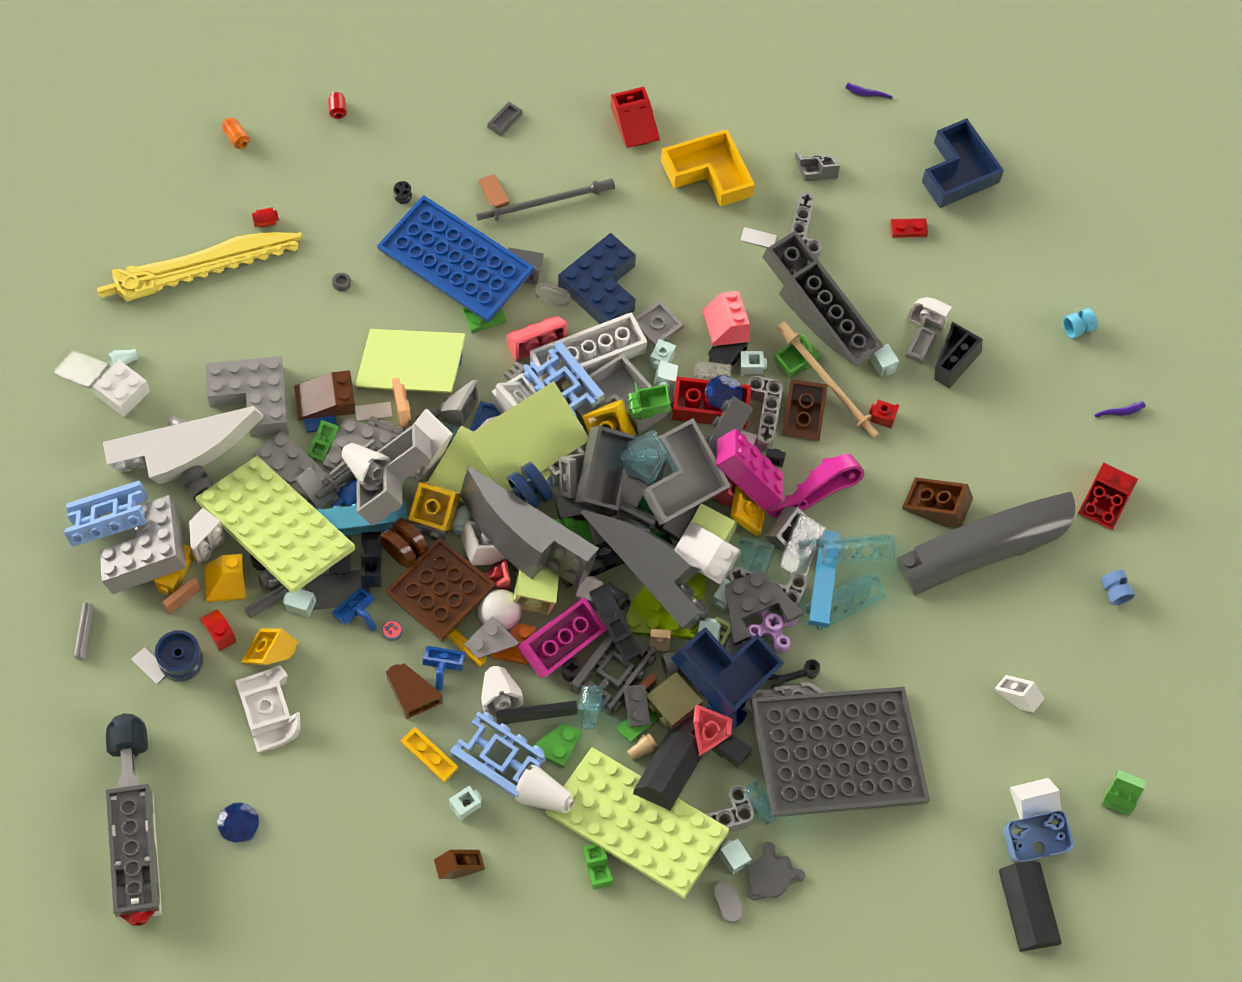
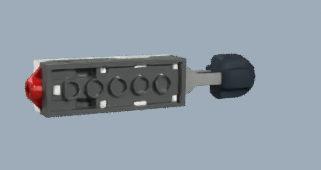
[105,713,162,926]

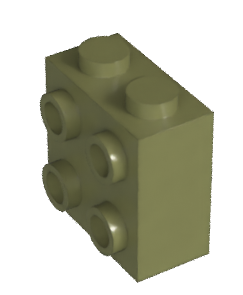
[646,672,703,732]

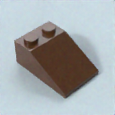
[294,370,355,420]
[782,379,828,441]
[902,477,973,528]

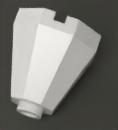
[481,666,524,718]

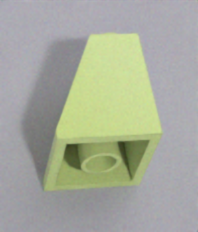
[692,504,739,542]
[513,567,559,616]

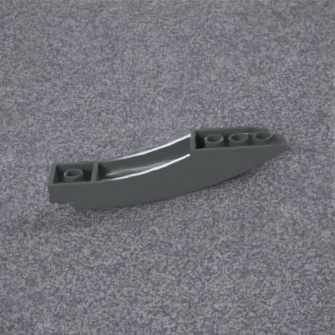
[897,491,1075,596]

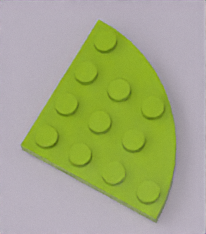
[625,572,706,640]

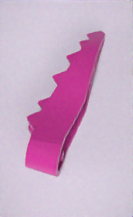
[766,454,864,517]

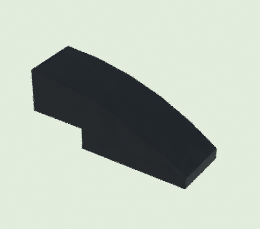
[361,532,382,588]
[691,729,752,768]

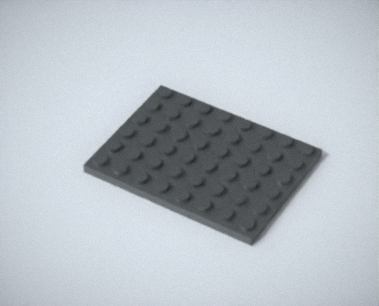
[750,687,930,817]

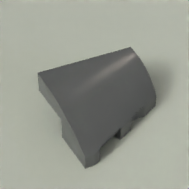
[795,151,840,181]

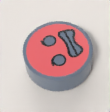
[382,620,402,641]

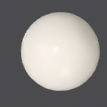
[477,589,522,631]

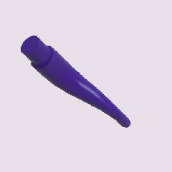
[845,82,893,99]
[1095,401,1146,417]

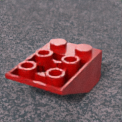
[610,86,660,148]
[1078,462,1138,530]

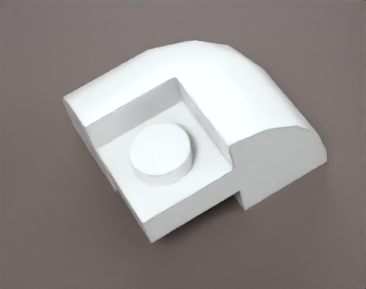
[907,297,953,330]

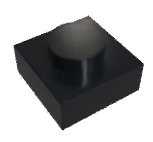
[766,448,786,468]

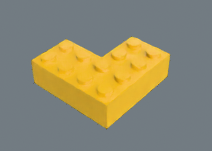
[661,129,755,207]

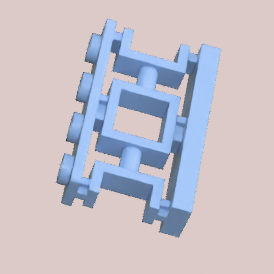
[523,341,605,417]
[64,480,148,547]
[450,711,546,797]

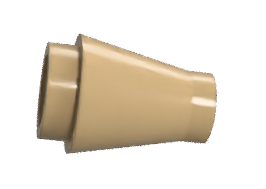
[627,733,658,761]

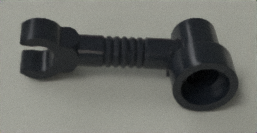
[768,659,820,689]

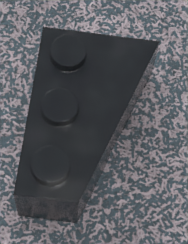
[934,321,983,388]

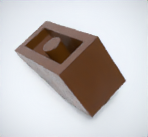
[434,849,485,879]

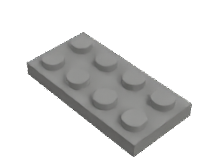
[253,430,332,502]

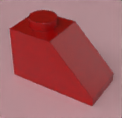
[200,609,237,651]

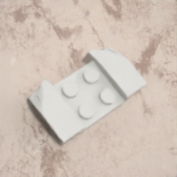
[235,665,301,754]

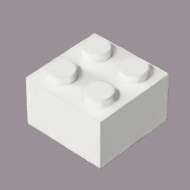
[92,360,150,417]

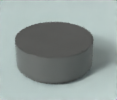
[332,273,351,292]

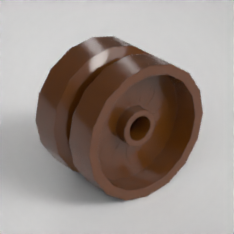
[379,518,429,568]

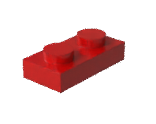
[890,218,928,238]

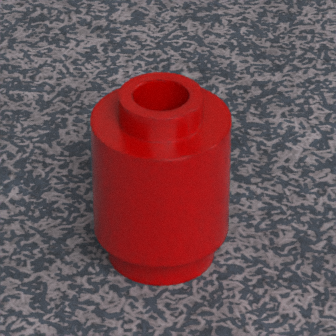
[328,92,347,119]
[252,207,279,228]

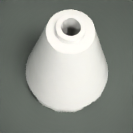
[341,443,391,491]
[515,765,575,813]

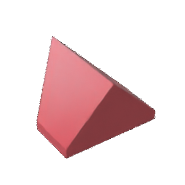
[485,559,511,591]
[693,705,732,756]

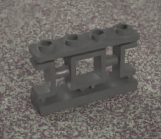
[571,633,657,716]

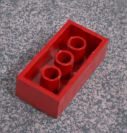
[672,376,752,429]

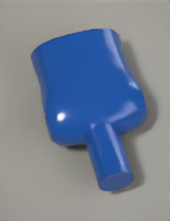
[331,479,357,508]

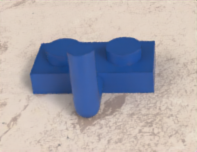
[331,587,377,631]
[422,646,466,690]

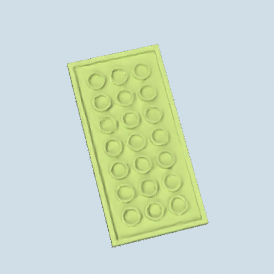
[195,456,355,594]
[546,747,729,899]

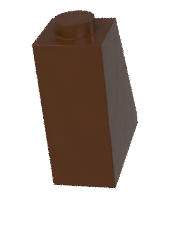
[386,663,443,719]

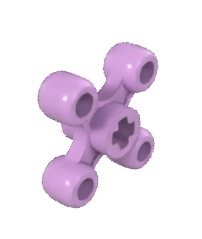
[747,609,798,653]

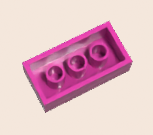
[716,429,784,511]
[517,597,607,679]

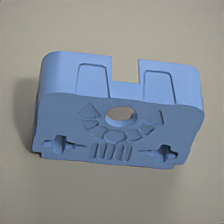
[1002,810,1074,863]

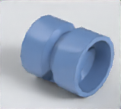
[1101,570,1135,606]

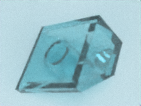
[620,430,668,485]

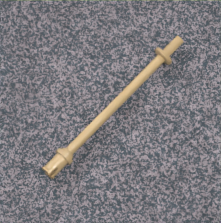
[776,321,879,438]

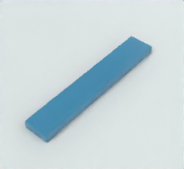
[808,529,840,628]

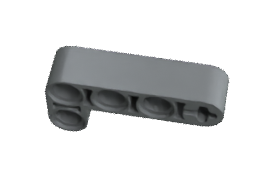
[790,192,822,260]
[747,376,783,452]
[728,567,808,610]
[706,785,754,832]

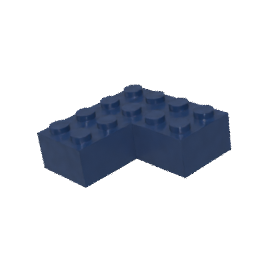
[922,118,1004,208]
[558,233,636,324]
[671,627,784,716]

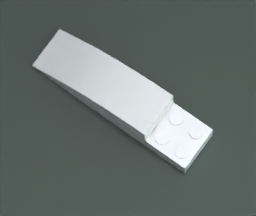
[103,406,263,485]

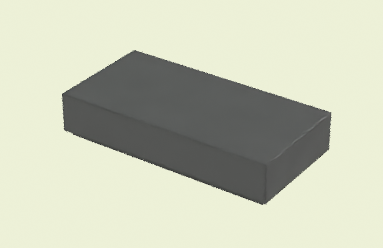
[487,102,523,136]

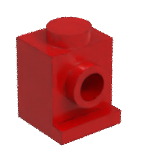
[869,399,900,429]

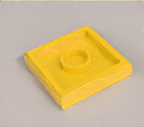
[730,485,766,536]

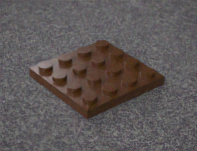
[385,537,497,642]

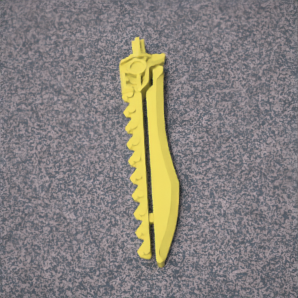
[97,232,302,302]

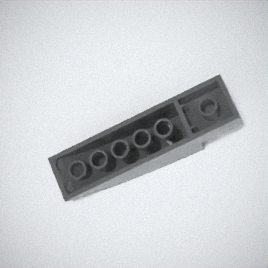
[762,230,884,366]
[460,466,599,587]
[581,510,710,630]

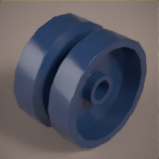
[507,462,554,509]
[155,630,203,681]

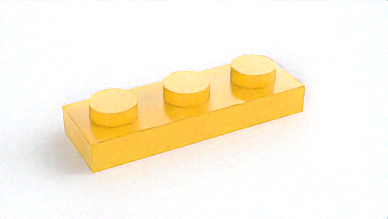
[401,727,459,783]

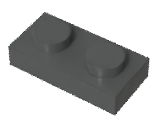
[624,684,650,728]

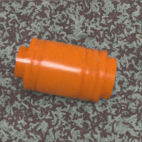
[222,117,250,149]

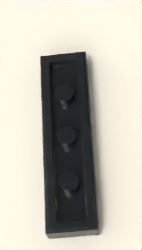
[496,701,578,725]

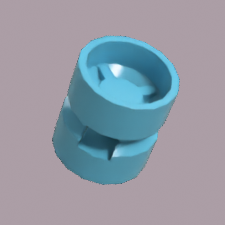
[1063,308,1098,339]

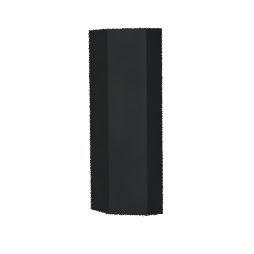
[633,730,703,811]
[999,861,1062,952]

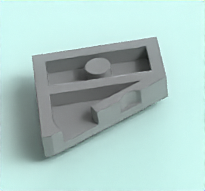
[464,616,520,659]

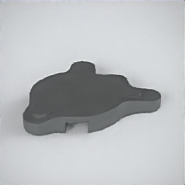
[748,842,805,900]

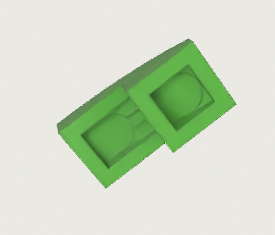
[307,420,341,461]
[616,712,659,744]
[582,844,613,890]

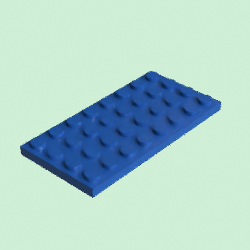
[377,195,535,323]

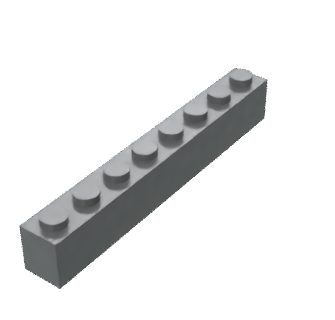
[658,397,753,542]

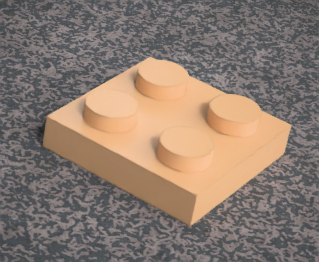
[392,378,411,429]

